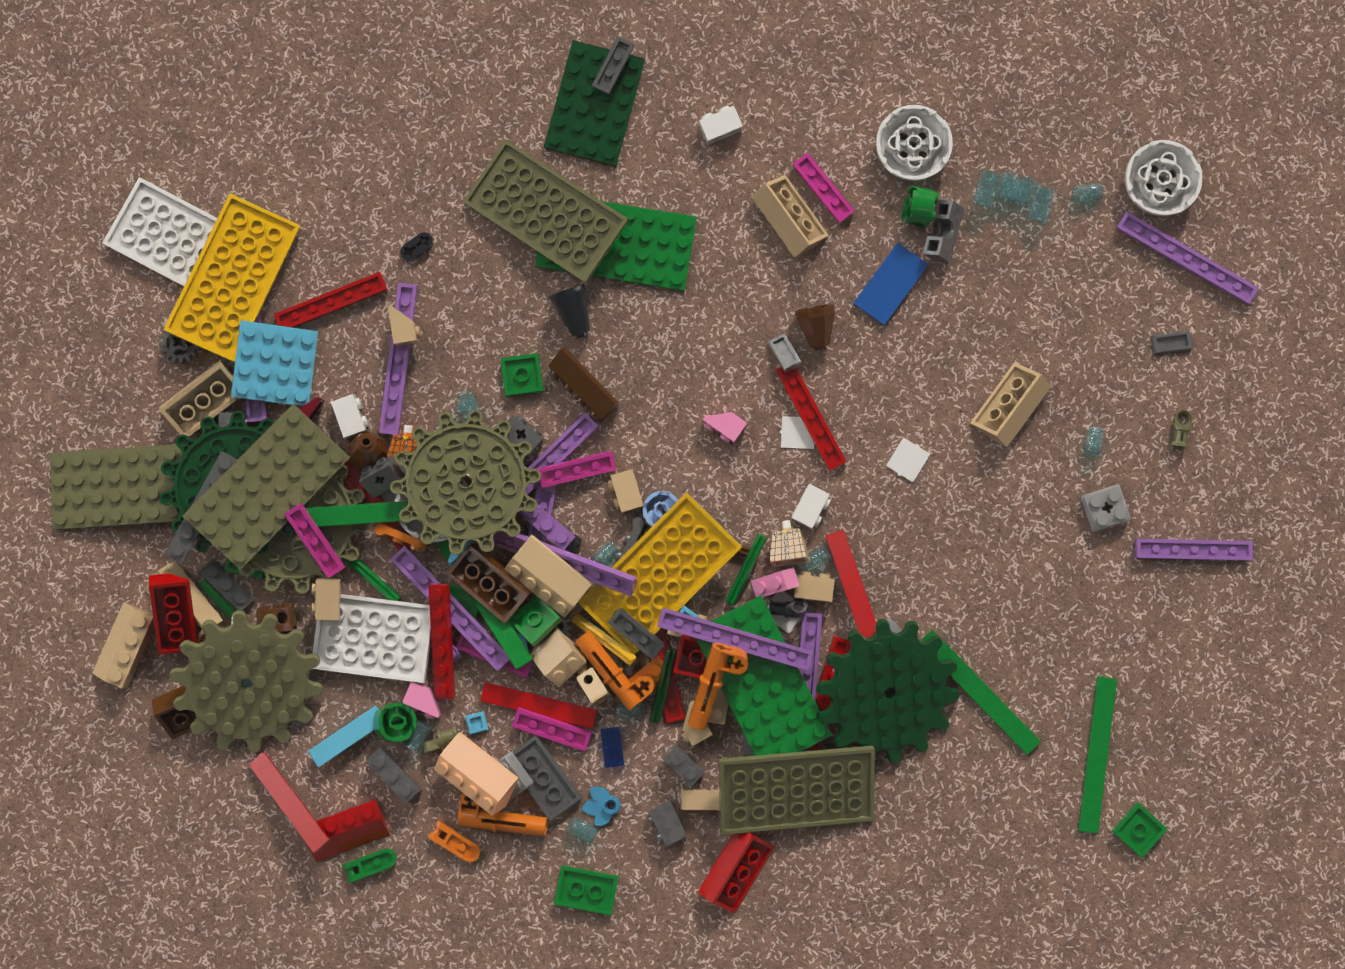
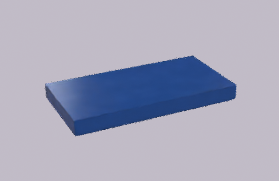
[853,242,928,326]

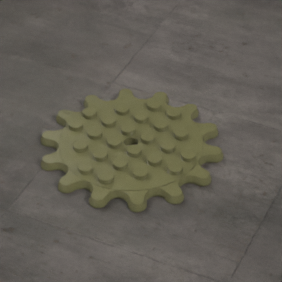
[390,410,541,555]
[239,465,369,594]
[169,610,323,753]

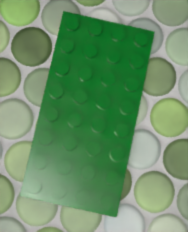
[535,201,697,292]
[695,595,832,756]

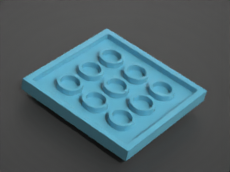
[231,320,318,406]

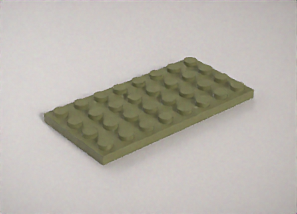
[463,139,629,284]
[183,404,350,570]
[50,444,182,530]
[719,746,875,835]

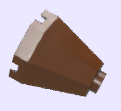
[794,304,835,350]
[347,432,388,471]

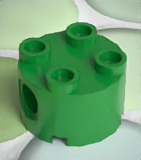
[901,186,939,227]
[373,703,417,742]

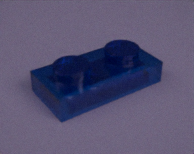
[600,726,625,768]

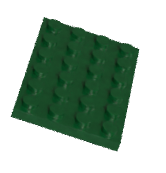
[544,40,645,167]

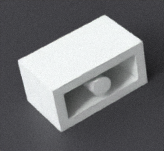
[699,106,743,145]
[331,394,369,440]
[791,484,831,529]

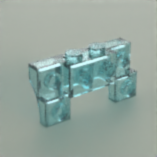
[972,168,1055,224]

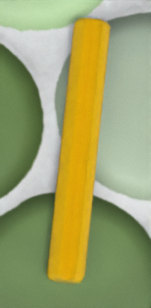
[572,613,636,665]

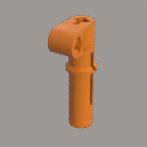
[575,630,656,711]
[688,643,748,730]
[458,793,548,837]

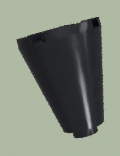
[548,284,590,339]

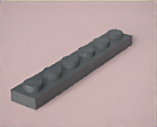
[165,451,238,564]

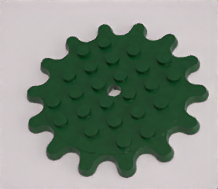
[160,411,309,554]
[816,619,959,763]

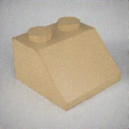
[530,628,586,688]

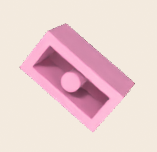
[751,568,799,597]

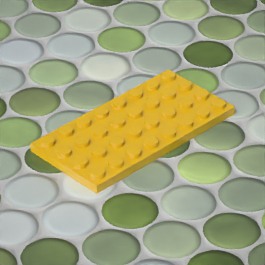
[163,193,301,363]
[577,492,742,654]

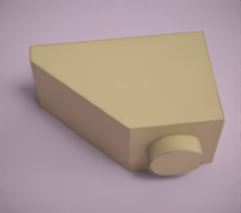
[388,306,421,347]
[681,700,713,746]

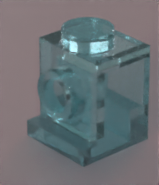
[457,390,483,422]

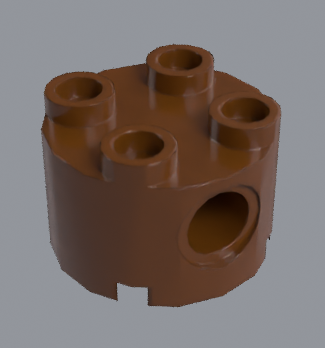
[256,603,298,633]

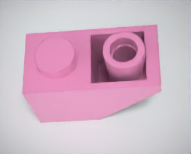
[702,412,747,444]
[402,682,441,720]

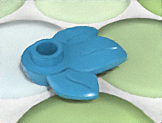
[582,787,621,826]

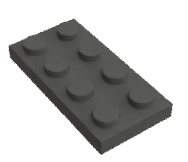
[513,735,582,821]

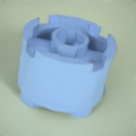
[643,491,678,527]

